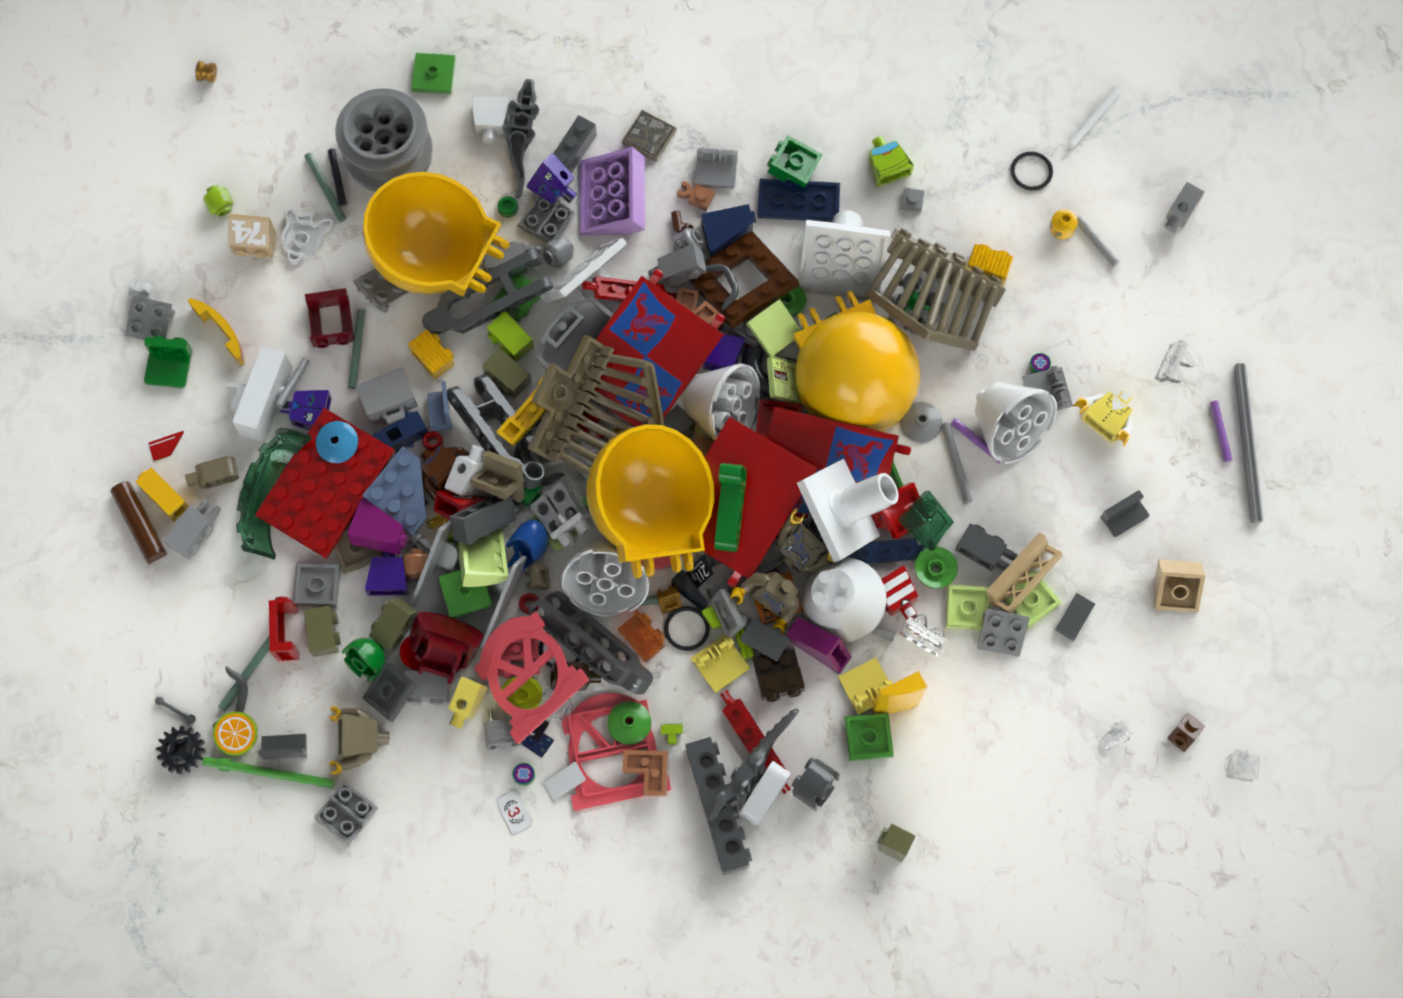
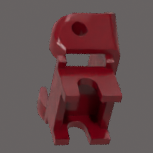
[409,612,484,684]

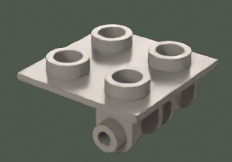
[694,147,738,188]
[353,269,409,313]
[125,295,175,340]
[1022,366,1073,410]
[977,609,1030,657]

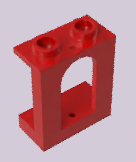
[268,596,300,662]

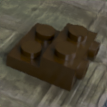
[752,648,805,702]

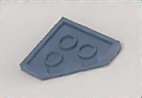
[362,446,427,536]

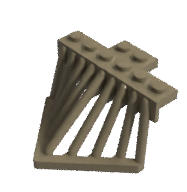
[865,228,1006,351]
[527,335,665,476]

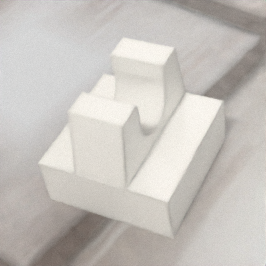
[128,277,155,299]

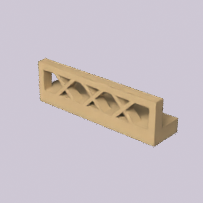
[986,533,1063,613]

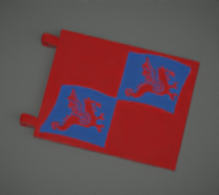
[594,269,725,427]
[767,407,911,530]

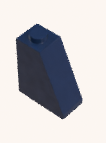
[701,204,756,257]

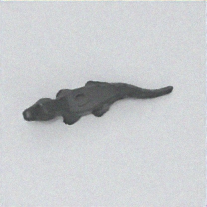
[503,78,539,198]
[708,709,799,821]

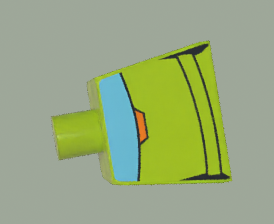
[869,136,914,187]

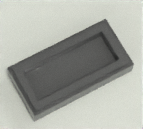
[1055,593,1095,641]

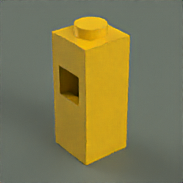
[135,467,189,522]

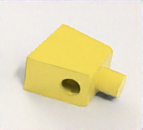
[448,676,488,729]

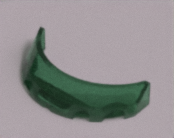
[236,428,312,560]

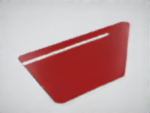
[148,431,184,461]

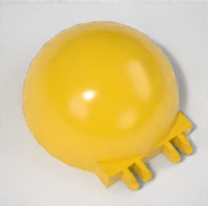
[362,172,510,297]
[793,290,921,432]
[586,424,714,579]

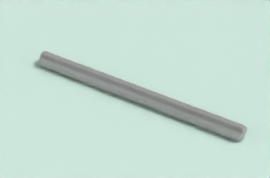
[1234,363,1263,523]

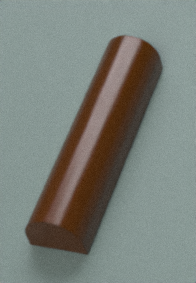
[110,481,168,565]

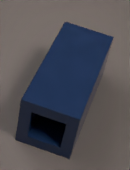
[372,411,428,452]

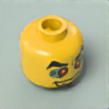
[1049,209,1078,239]

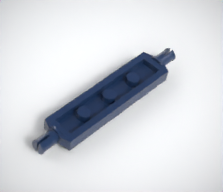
[827,538,932,564]

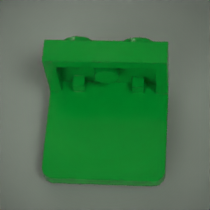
[144,335,193,388]

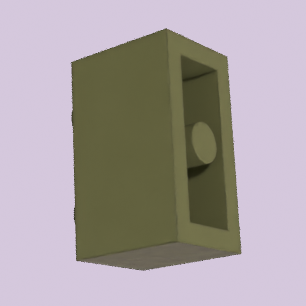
[482,348,532,399]
[369,597,419,651]
[304,606,341,657]
[877,823,916,862]

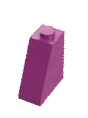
[347,498,408,555]
[786,617,852,674]

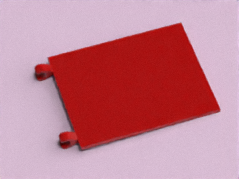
[702,417,818,588]

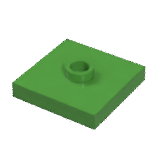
[411,53,456,94]
[439,570,493,618]
[844,713,894,761]

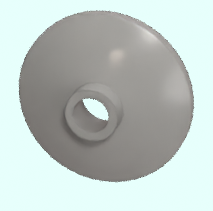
[900,402,942,442]

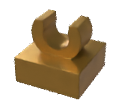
[656,585,683,614]

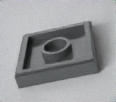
[362,661,416,722]

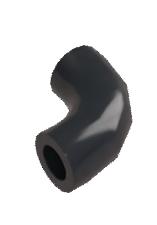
[741,346,770,398]

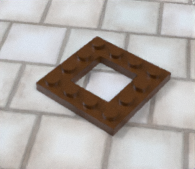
[688,231,800,329]

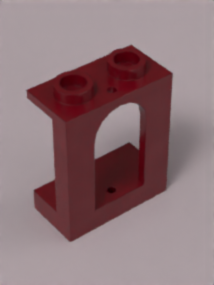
[305,288,354,348]

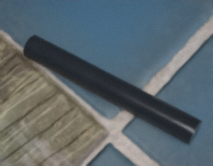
[327,148,347,206]

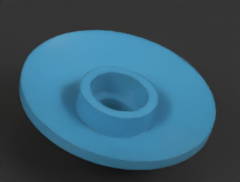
[316,421,358,463]

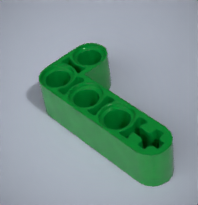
[715,463,747,552]

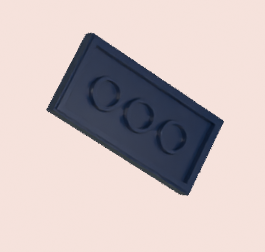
[757,178,840,222]

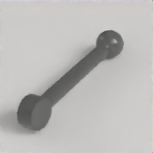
[155,697,196,723]

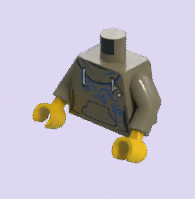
[775,508,834,575]
[730,572,799,635]

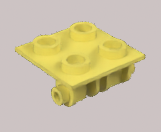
[690,634,751,694]
[838,658,893,715]

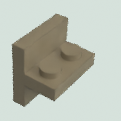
[470,450,525,503]

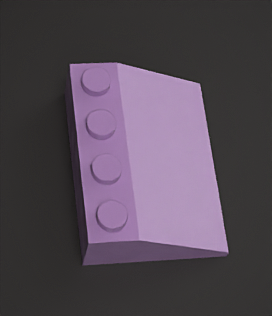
[580,147,645,236]

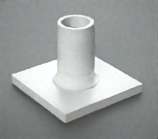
[798,211,890,298]
[540,237,627,314]
[797,459,898,563]

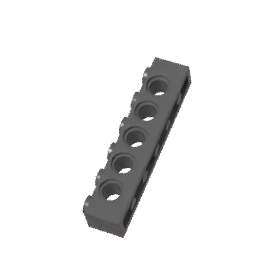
[685,737,752,875]

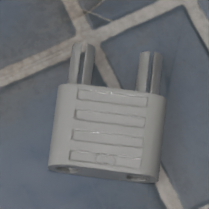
[484,708,521,750]

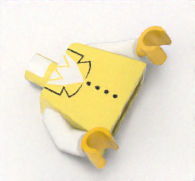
[1073,391,1133,446]

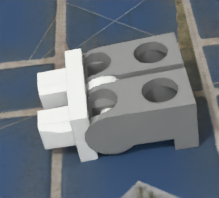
[530,481,592,547]

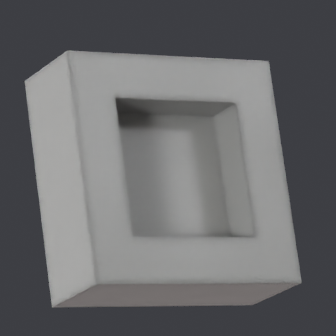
[901,187,925,212]

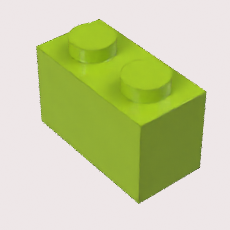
[486,311,534,362]

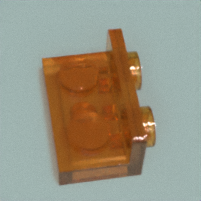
[618,610,666,663]

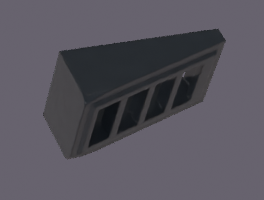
[671,569,708,611]

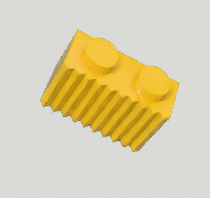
[968,244,1014,285]
[407,330,455,380]

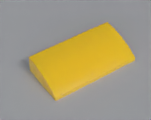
[871,671,927,714]

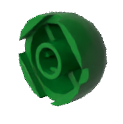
[342,638,386,682]

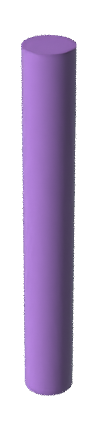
[1210,400,1233,462]
[950,418,1001,463]

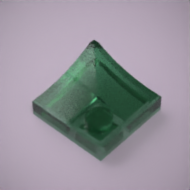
[898,490,954,551]

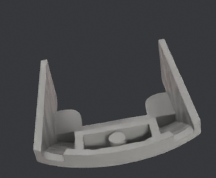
[536,296,613,424]
[409,521,527,650]

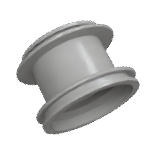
[335,88,433,192]

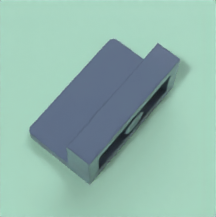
[427,381,452,431]

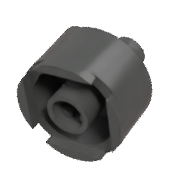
[791,757,840,811]

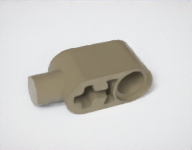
[185,456,239,489]

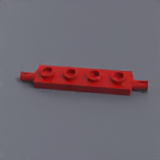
[582,276,677,302]
[720,690,791,794]

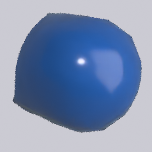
[506,520,549,572]

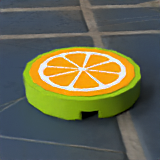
[213,711,258,756]

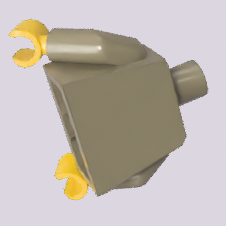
[328,706,390,775]

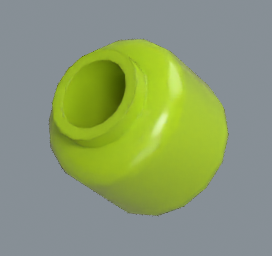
[203,185,234,217]

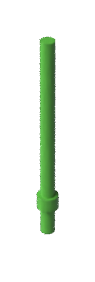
[202,756,335,788]

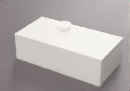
[232,346,293,443]

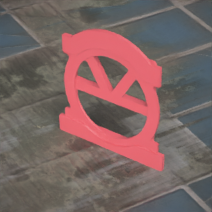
[474,612,589,744]
[561,693,671,811]

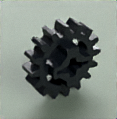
[156,725,206,775]

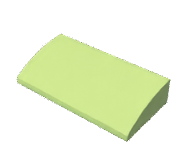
[457,529,509,587]

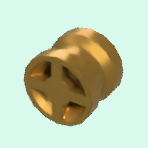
[195,61,217,83]

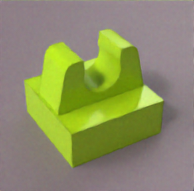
[661,723,683,745]

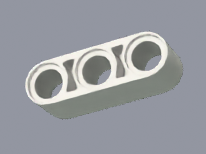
[739,761,792,827]

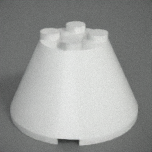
[680,364,760,441]
[975,381,1057,464]
[562,532,649,616]
[801,558,886,643]

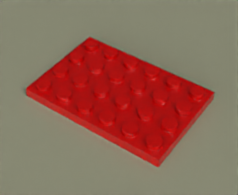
[255,408,396,559]

